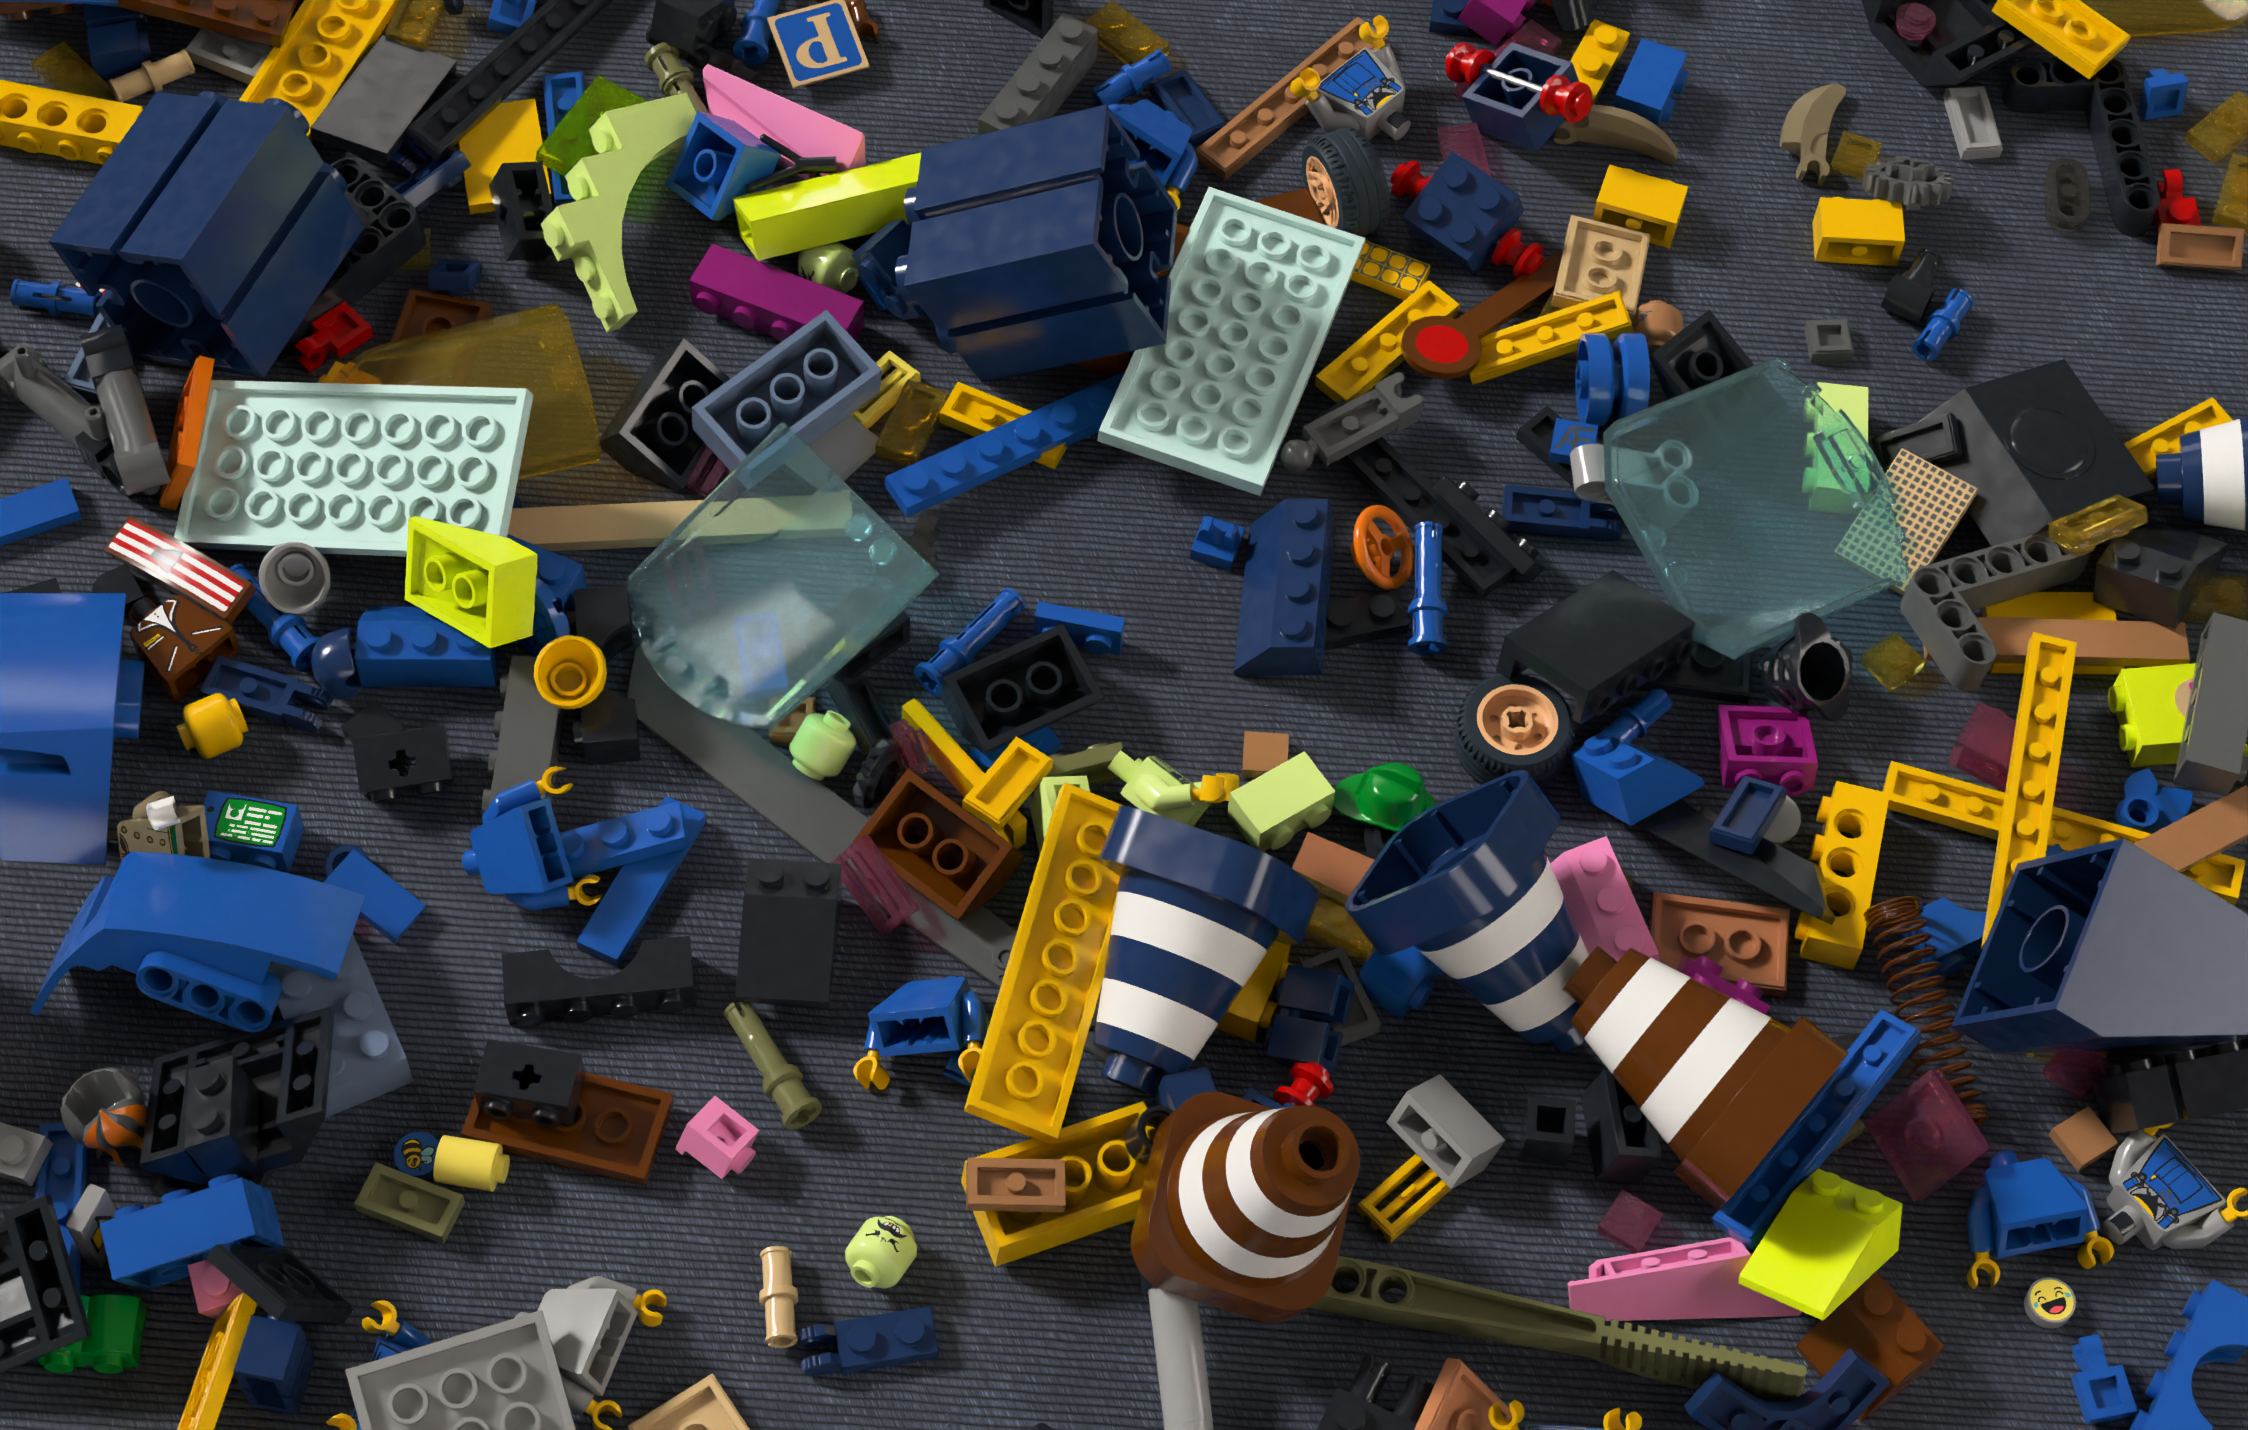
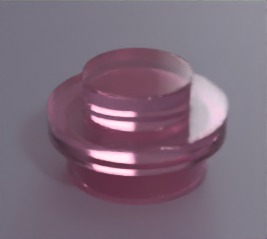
[1895,3,1936,40]

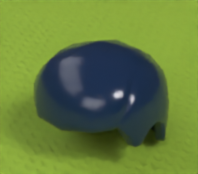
[311,627,361,700]

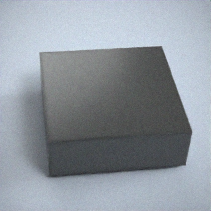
[1804,319,1854,362]

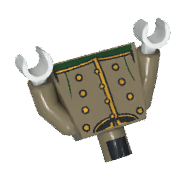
[107,791,210,862]

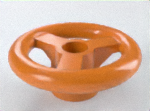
[1351,505,1414,590]

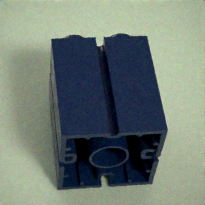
[49,91,365,378]
[895,105,1178,382]

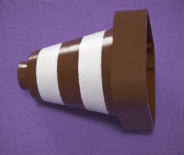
[1562,946,1849,1210]
[1131,1092,1360,1323]

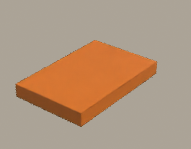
[159,356,215,511]

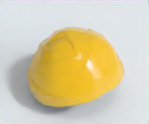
[534,635,607,709]

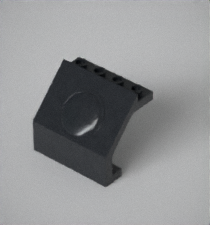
[1918,359,2155,546]

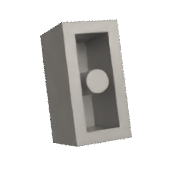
[1386,1074,1505,1189]

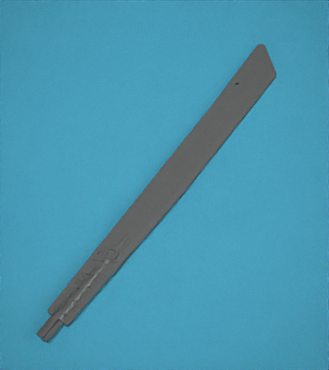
[627,645,1165,1088]

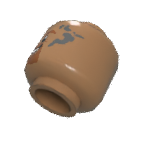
[1631,300,1683,365]

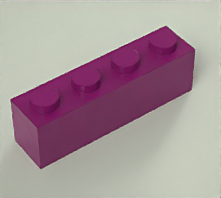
[689,244,865,342]

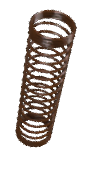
[1863,896,1989,1135]

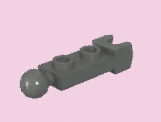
[1280,372,1424,473]

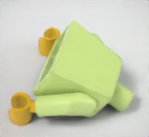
[1108,747,1240,827]

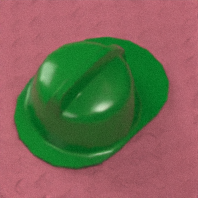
[1333,763,1436,832]

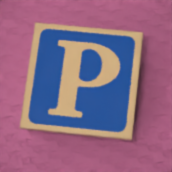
[767,0,870,89]

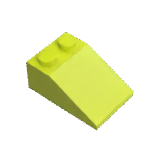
[405,516,538,648]
[1738,1169,1903,1321]

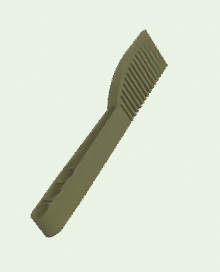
[1309,1256,1807,1401]

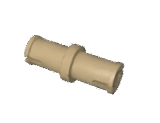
[108,49,195,103]
[759,1246,799,1348]

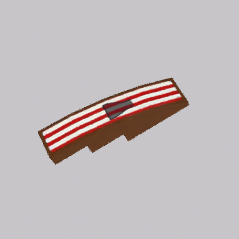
[103,515,257,625]

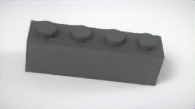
[978,12,1098,135]
[2173,612,2248,796]
[482,655,566,815]

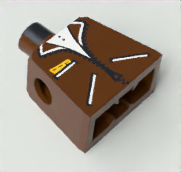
[129,595,240,703]

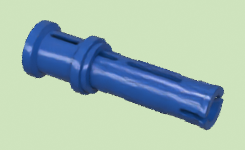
[733,0,780,66]
[1408,521,1448,656]
[229,564,320,672]
[914,588,1025,697]

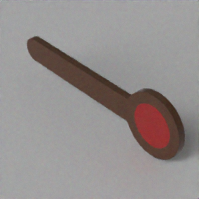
[1401,248,1563,379]

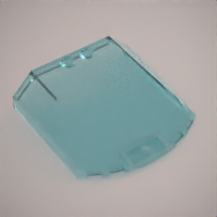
[1603,357,1908,660]
[628,422,939,729]

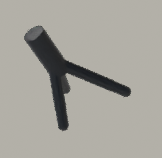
[746,134,837,192]

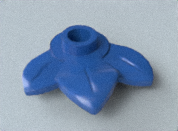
[2114,769,2193,834]

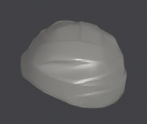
[259,541,331,614]

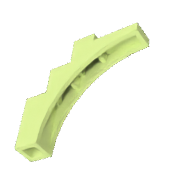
[541,92,696,332]

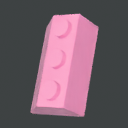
[1550,836,1660,962]

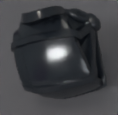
[1757,612,1854,721]

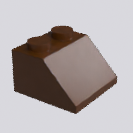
[1795,1272,1944,1422]

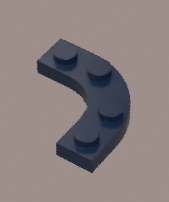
[1683,1348,1891,1430]

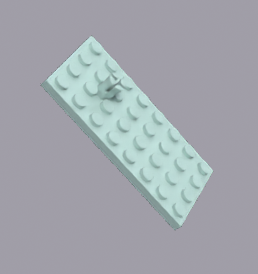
[1097,187,1365,496]
[174,380,533,557]

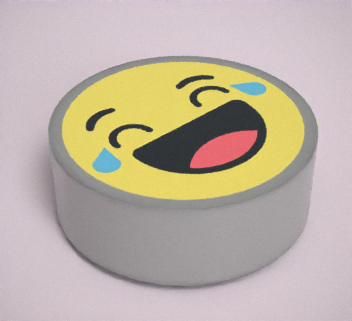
[2024,1277,2076,1329]

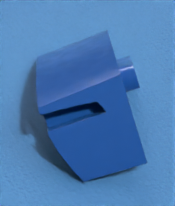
[0,593,145,865]
[29,852,365,1033]

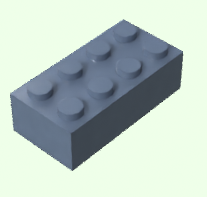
[692,309,882,490]
[267,934,414,1118]

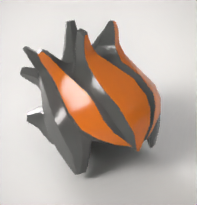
[60,1067,148,1167]

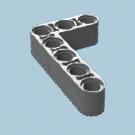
[1900,524,2096,691]

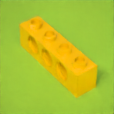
[0,80,143,165]
[1795,781,1890,970]

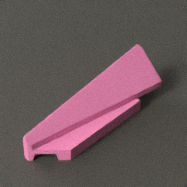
[702,64,866,180]
[1567,1237,1803,1321]

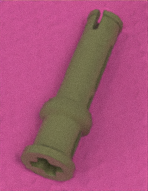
[644,42,709,114]
[723,1002,822,1130]

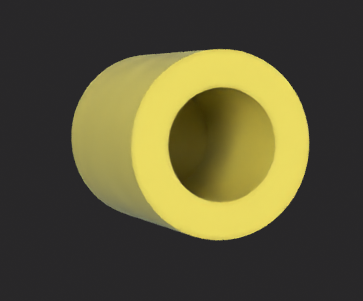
[434,1135,510,1192]

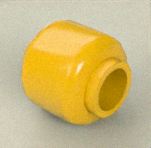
[176,693,249,759]

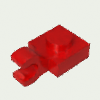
[2153,169,2202,236]
[295,301,373,373]

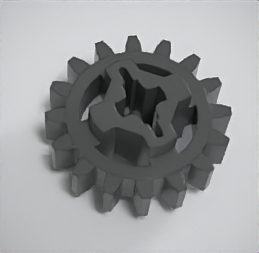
[1862,156,1954,210]

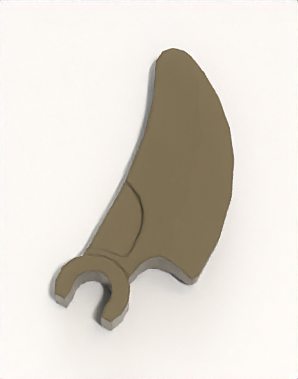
[1779,83,1846,186]
[1554,104,1678,164]

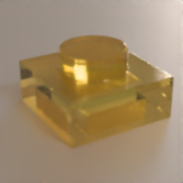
[1860,631,1925,693]

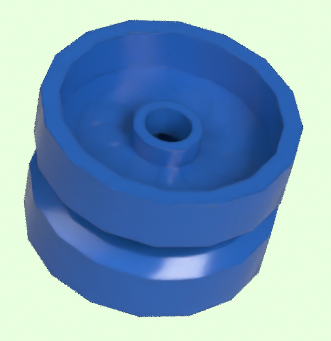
[1575,333,1650,427]

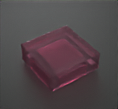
[2042,1052,2109,1101]
[1596,1189,1663,1254]

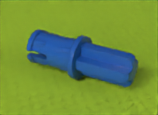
[1597,689,1672,743]

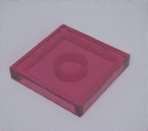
[1864,1069,1990,1202]

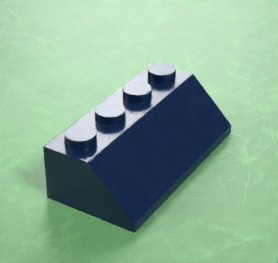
[1234,499,1336,676]

